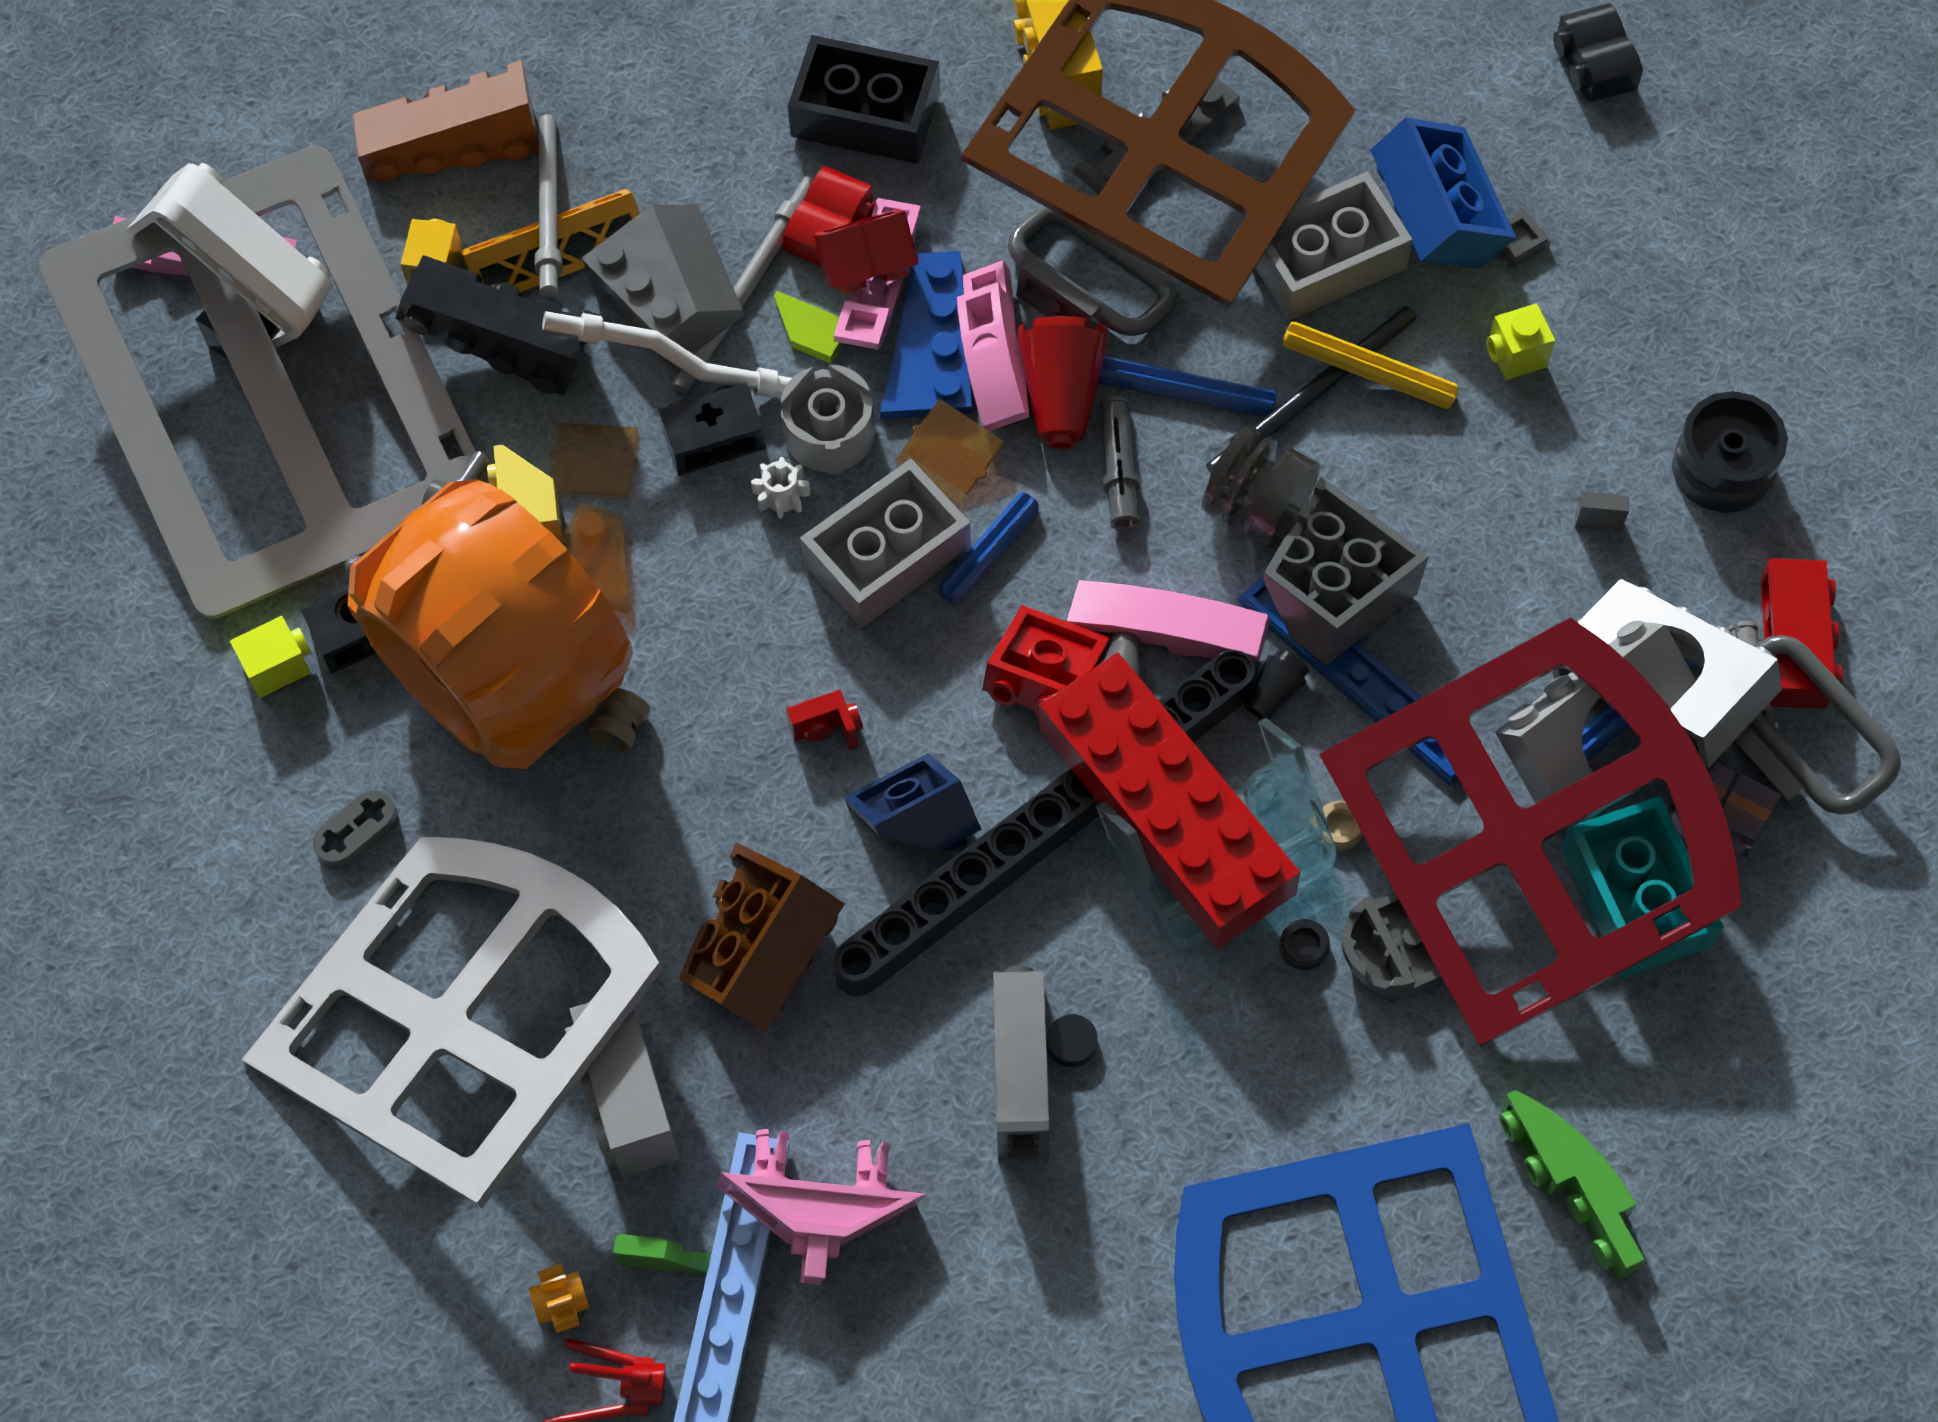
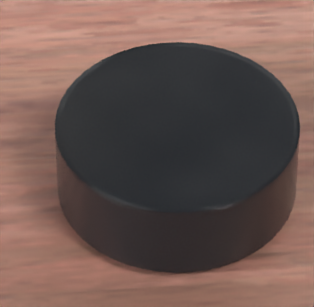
[1279,919,1330,970]
[1047,1014,1098,1067]

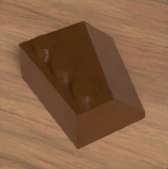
[679,842,845,1032]

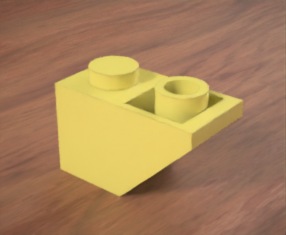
[487,445,563,540]

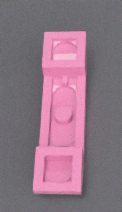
[834,198,921,350]

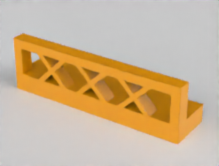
[459,189,640,292]

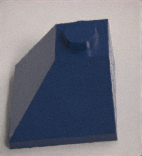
[844,753,982,852]

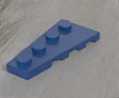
[880,251,972,419]

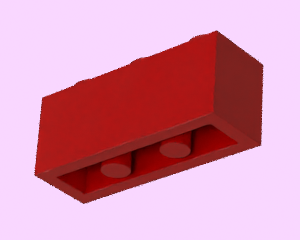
[1760,559,1843,709]

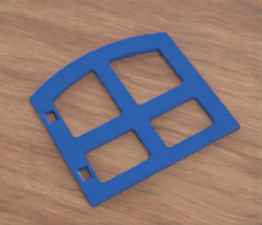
[1174,1123,1559,1422]

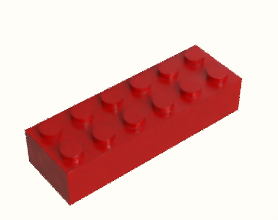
[1039,652,1301,950]

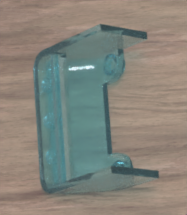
[1096,718,1336,948]

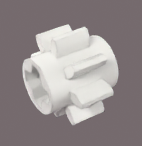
[751,457,811,519]

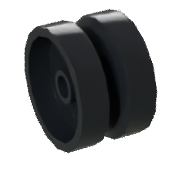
[1672,391,1788,513]

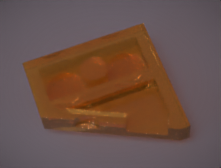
[560,502,630,614]

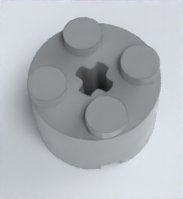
[781,365,875,475]

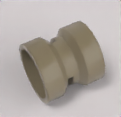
[587,688,651,753]

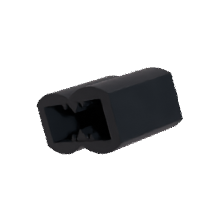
[1553,3,1643,102]

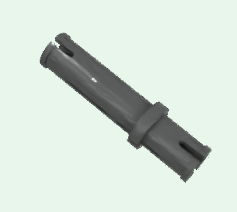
[1100,396,1140,531]

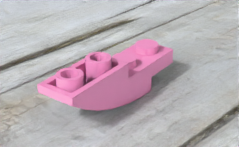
[957,260,1029,432]

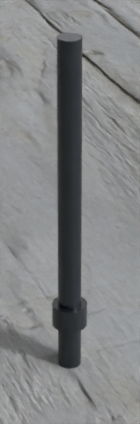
[1206,306,1416,478]

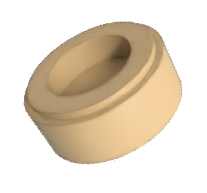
[1315,801,1363,851]

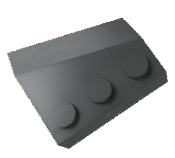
[581,204,744,369]
[1263,477,1429,666]

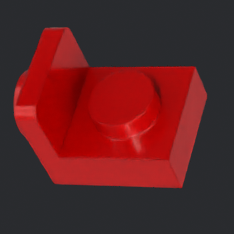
[786,689,864,750]

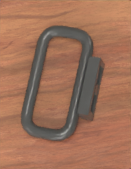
[1008,206,1177,336]
[1733,635,1901,815]

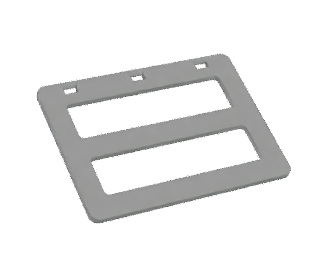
[39,146,489,619]

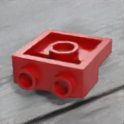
[982,605,1109,718]

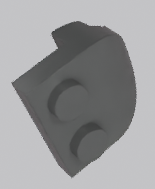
[1341,892,1444,998]

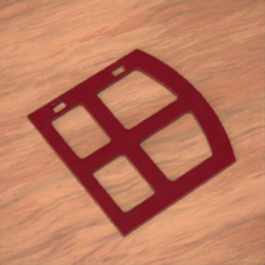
[1319,617,1742,1047]

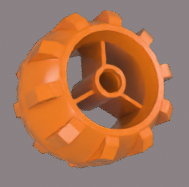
[348,479,633,769]

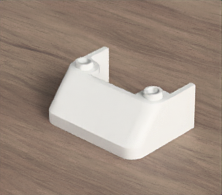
[127,163,332,348]

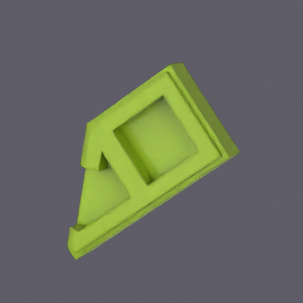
[774,291,843,364]

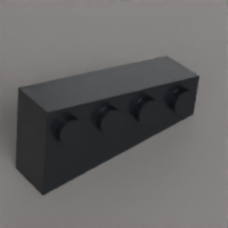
[395,255,599,395]

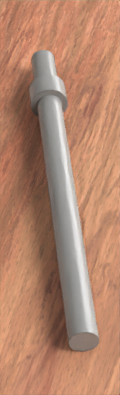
[535,114,563,299]
[671,176,814,395]

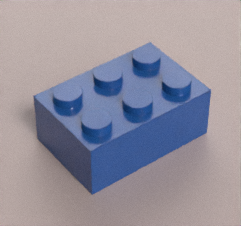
[1370,117,1516,268]

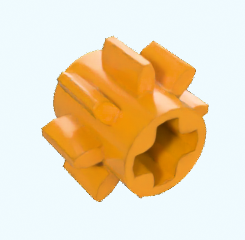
[528,1263,589,1333]

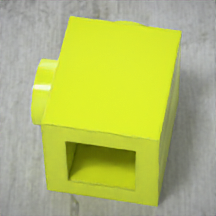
[1486,303,1555,380]
[230,616,312,699]

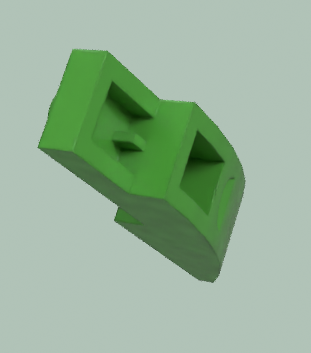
[1499,1090,1645,1280]

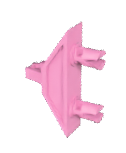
[714,1129,925,1285]

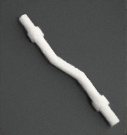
[542,311,792,398]

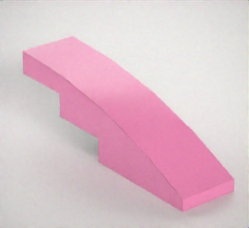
[1067,580,1271,661]

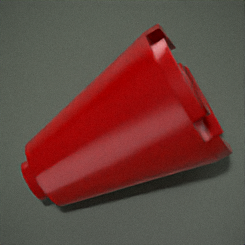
[1017,316,1109,450]

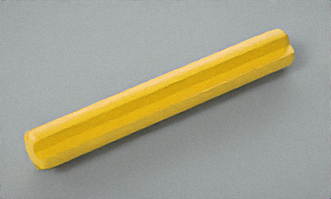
[1283,322,1458,409]

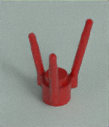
[542,1338,666,1422]

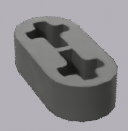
[313,790,398,869]

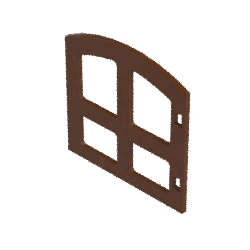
[961,0,1355,308]

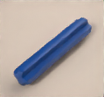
[939,492,1039,605]

